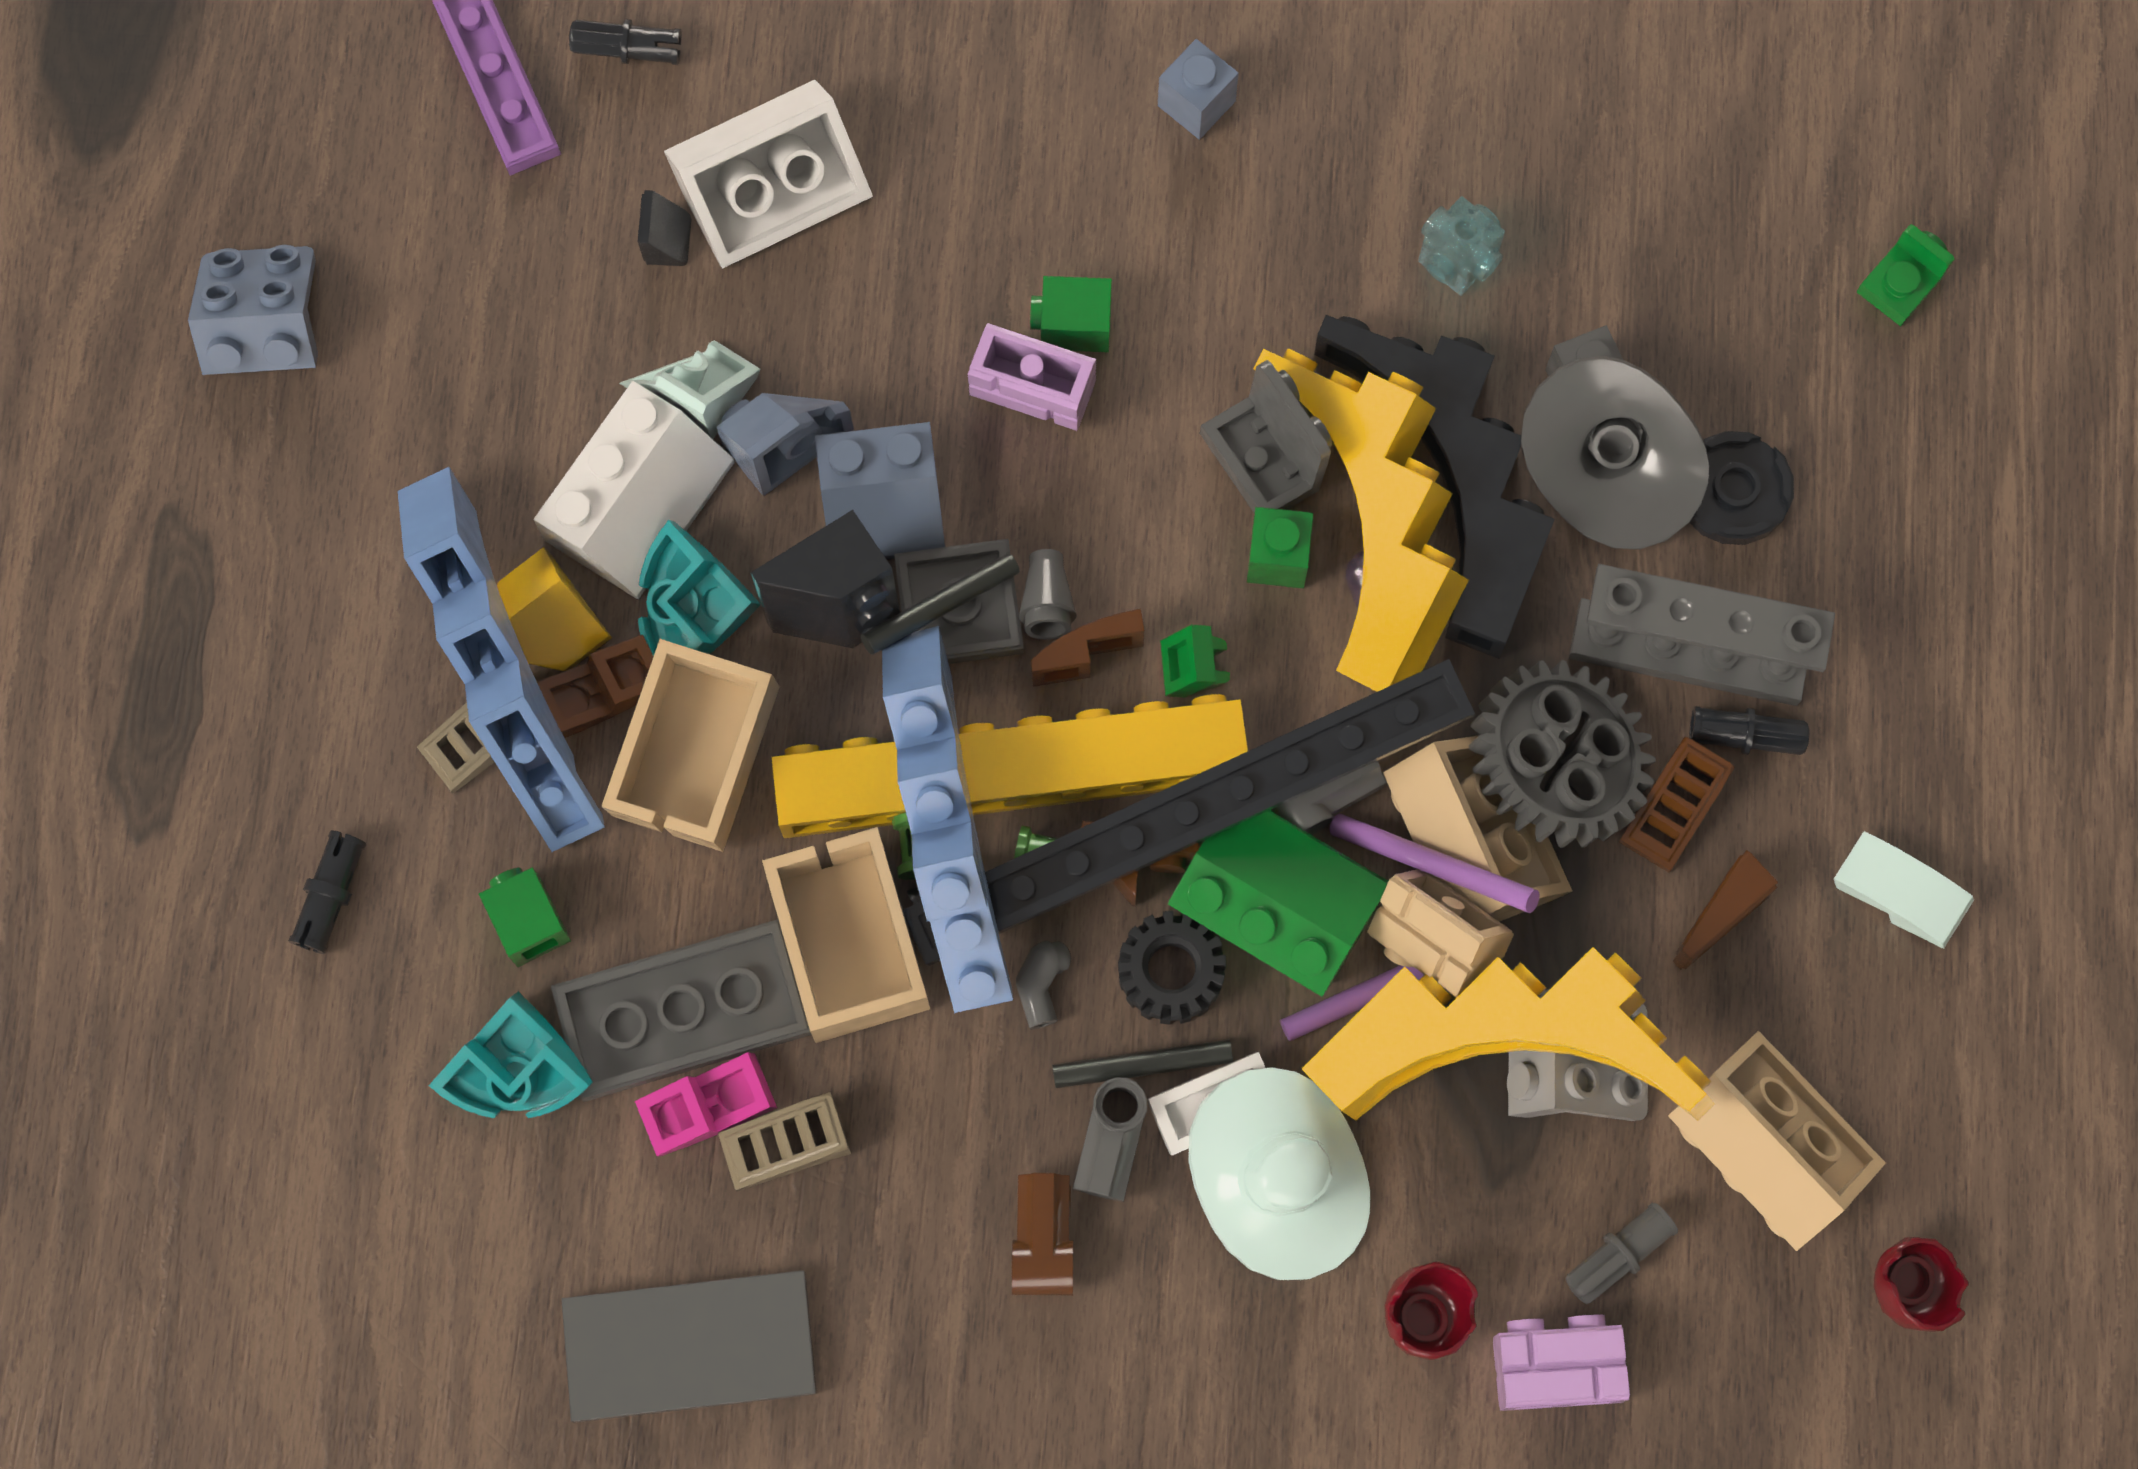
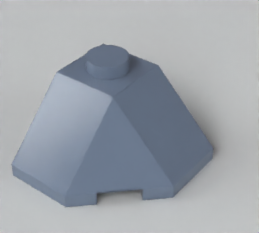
[717,393,854,496]

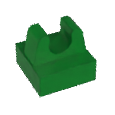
[1160,624,1230,698]

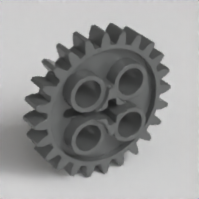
[1469,660,1656,848]

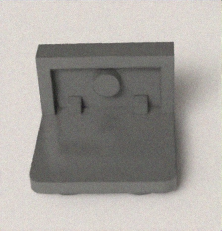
[1199,360,1332,513]

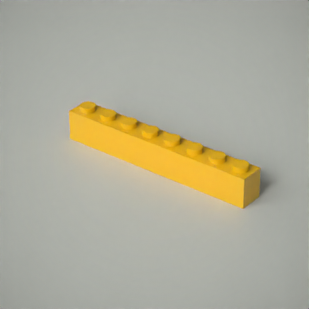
[772,694,1248,838]

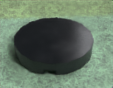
[1689,431,1794,545]

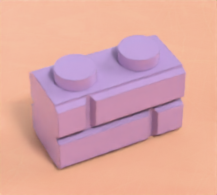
[968,323,1096,431]
[1493,1315,1630,1411]

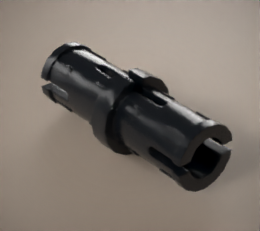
[288,830,366,954]

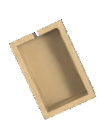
[601,639,780,852]
[762,827,930,1043]

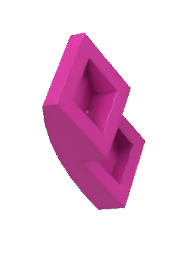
[635,1052,777,1157]

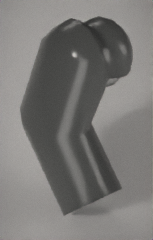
[1016,941,1071,1030]

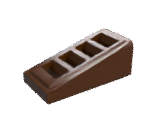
[1619,737,1735,873]
[1673,850,1778,970]

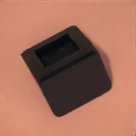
[637,190,692,266]

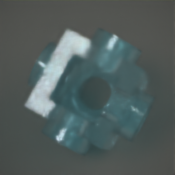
[1418,196,1505,296]

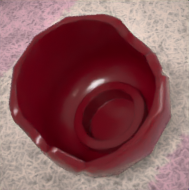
[1873,1237,1969,1332]
[1384,1261,1478,1360]

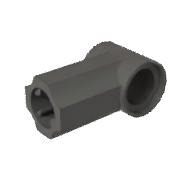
[1270,761,1386,836]
[1073,1077,1147,1202]

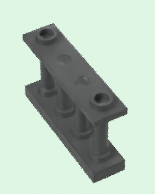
[1568,564,1835,706]

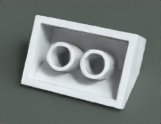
[664,80,873,269]
[533,381,735,599]

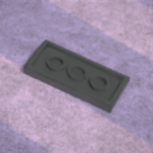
[551,919,812,1102]
[561,1270,817,1423]

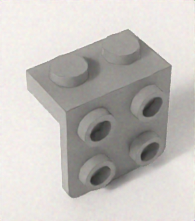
[1507,989,1648,1121]

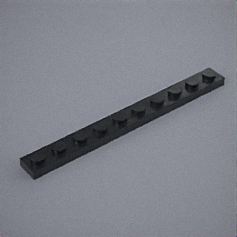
[902,659,1475,966]

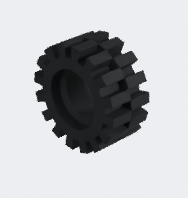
[1118,911,1226,1025]

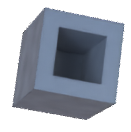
[1158,39,1239,140]

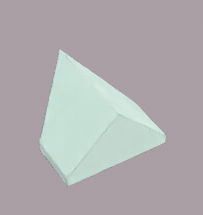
[619,340,761,439]

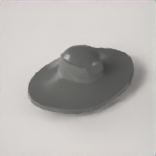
[1521,356,1709,549]

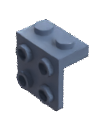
[188,245,318,375]

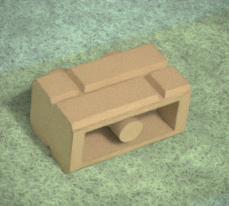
[1367,869,1514,999]

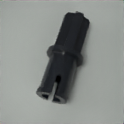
[569,19,682,65]
[1689,706,1810,755]

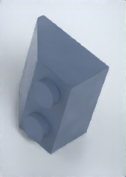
[815,422,945,560]

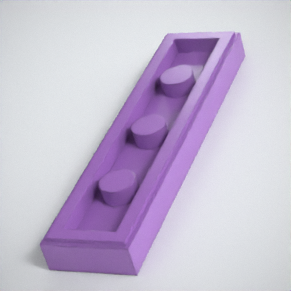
[432,0,561,176]

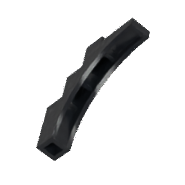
[1314,315,1555,659]

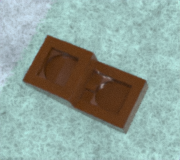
[1031,609,1145,687]
[537,634,654,738]

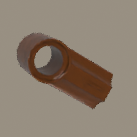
[1012,1173,1074,1295]

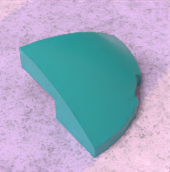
[638,520,761,656]
[429,991,593,1118]

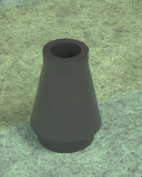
[1019,549,1077,640]

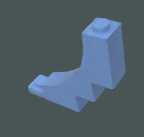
[398,467,605,852]

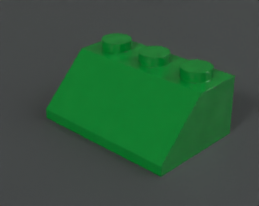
[1167,810,1389,997]

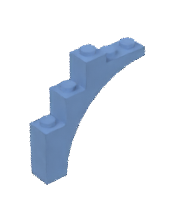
[882,626,1013,1013]

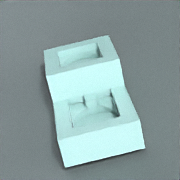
[1834,831,1974,949]

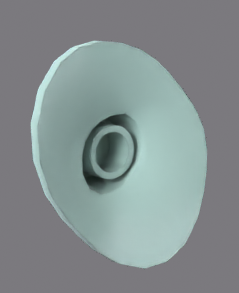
[1188,1067,1370,1280]

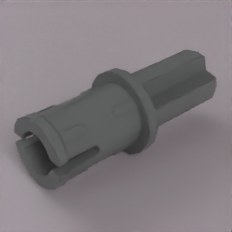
[1565,1202,1678,1304]

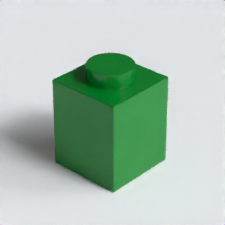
[1030,276,1112,352]
[1246,507,1313,589]
[479,867,571,967]

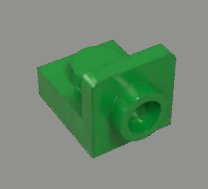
[1857,224,1955,327]

